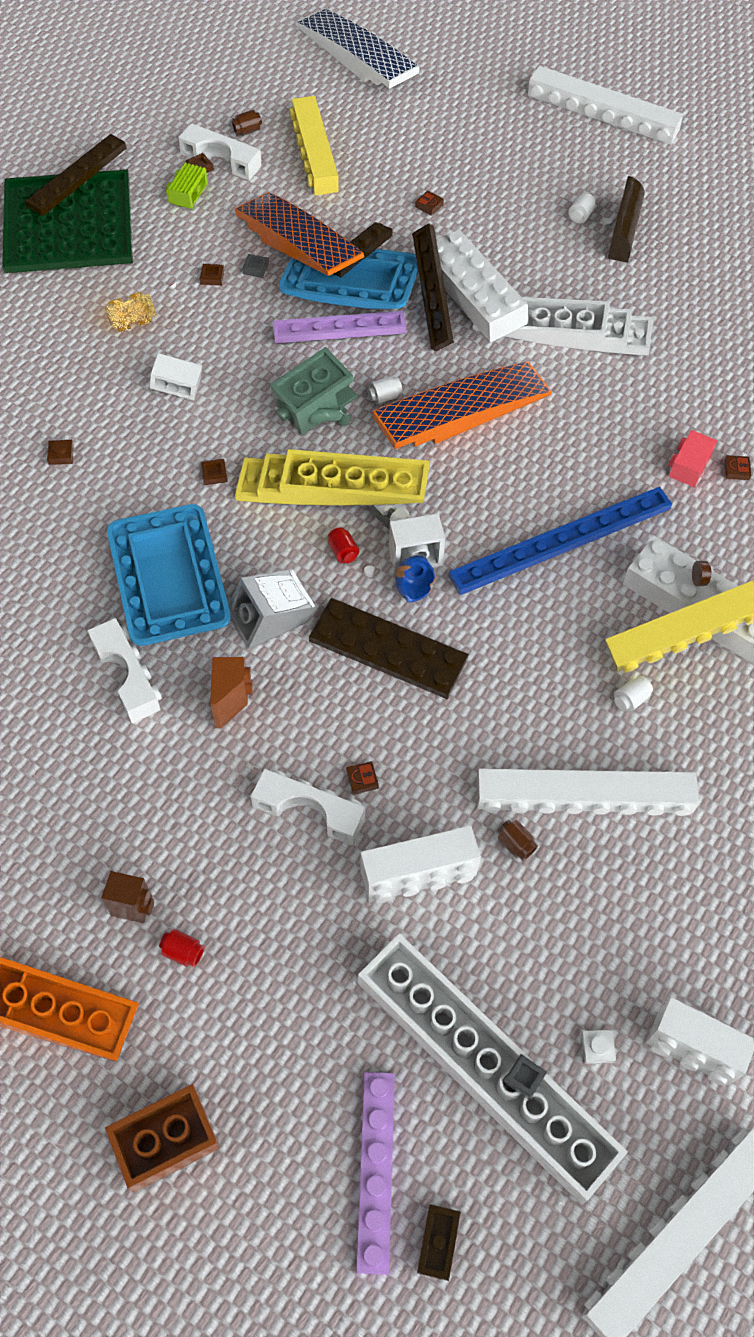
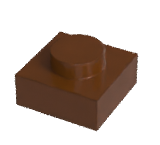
[47,440,74,465]

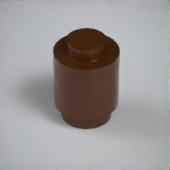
[231,109,262,136]
[497,820,538,861]

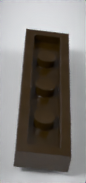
[333,222,393,278]

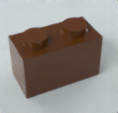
[101,871,154,923]

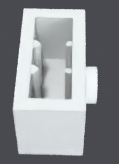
[150,353,202,400]

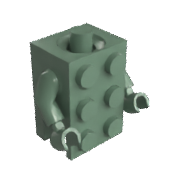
[270,347,357,435]

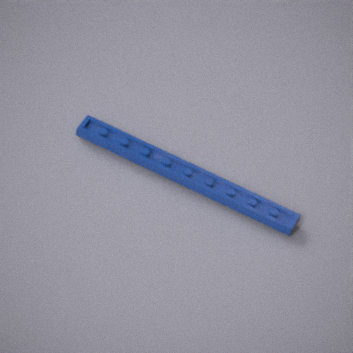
[449,486,672,595]

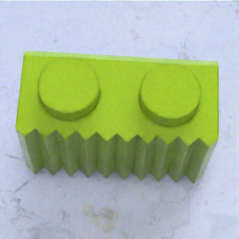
[166,162,208,209]

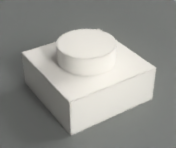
[581,1030,616,1064]

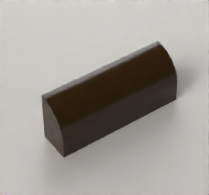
[607,176,645,263]

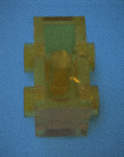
[104,291,157,332]

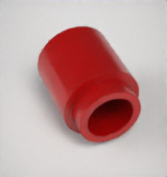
[328,527,359,563]
[159,929,205,967]

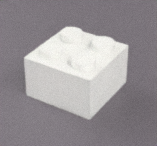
[389,513,445,573]

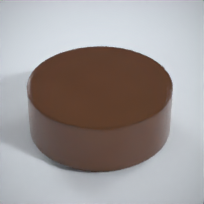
[692,561,711,586]

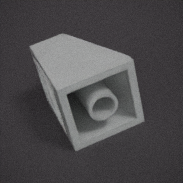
[228,569,315,649]

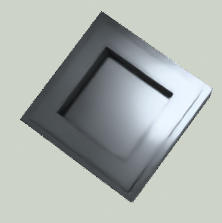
[242,254,269,278]
[504,1054,547,1100]

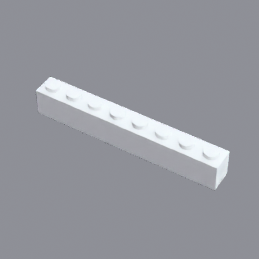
[528,66,684,145]
[477,769,700,816]
[581,1127,754,1337]

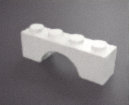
[178,123,262,181]
[87,618,162,723]
[251,769,365,846]

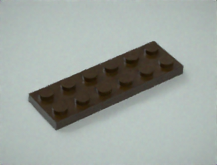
[309,598,469,700]

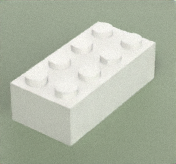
[360,826,481,903]

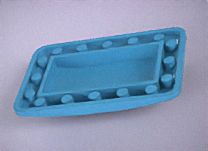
[279,249,418,309]
[107,504,231,646]

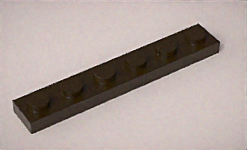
[26,134,127,216]
[412,223,454,352]

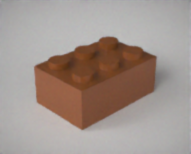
[105,1084,221,1193]

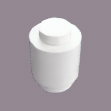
[568,193,595,224]
[367,376,403,405]
[614,676,653,712]

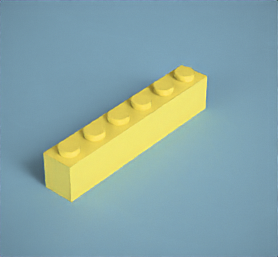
[289,96,339,195]
[606,580,754,673]

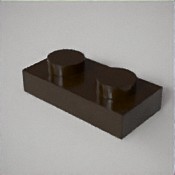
[417,1204,461,1281]

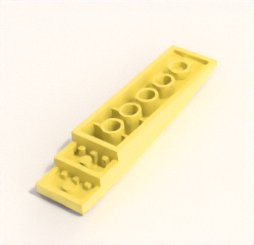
[235,449,430,505]

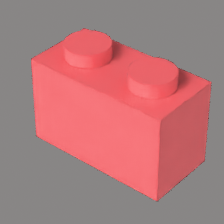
[668,430,717,488]

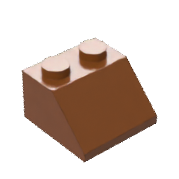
[210,657,253,728]

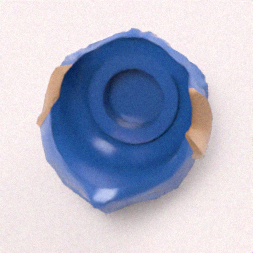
[395,555,436,603]

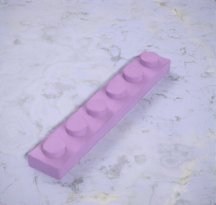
[273,311,406,343]
[357,1072,395,1275]

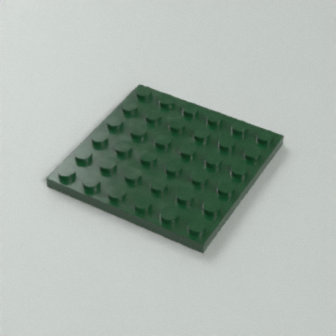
[2,169,133,273]

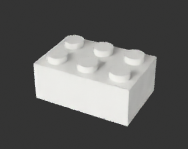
[646,997,754,1086]

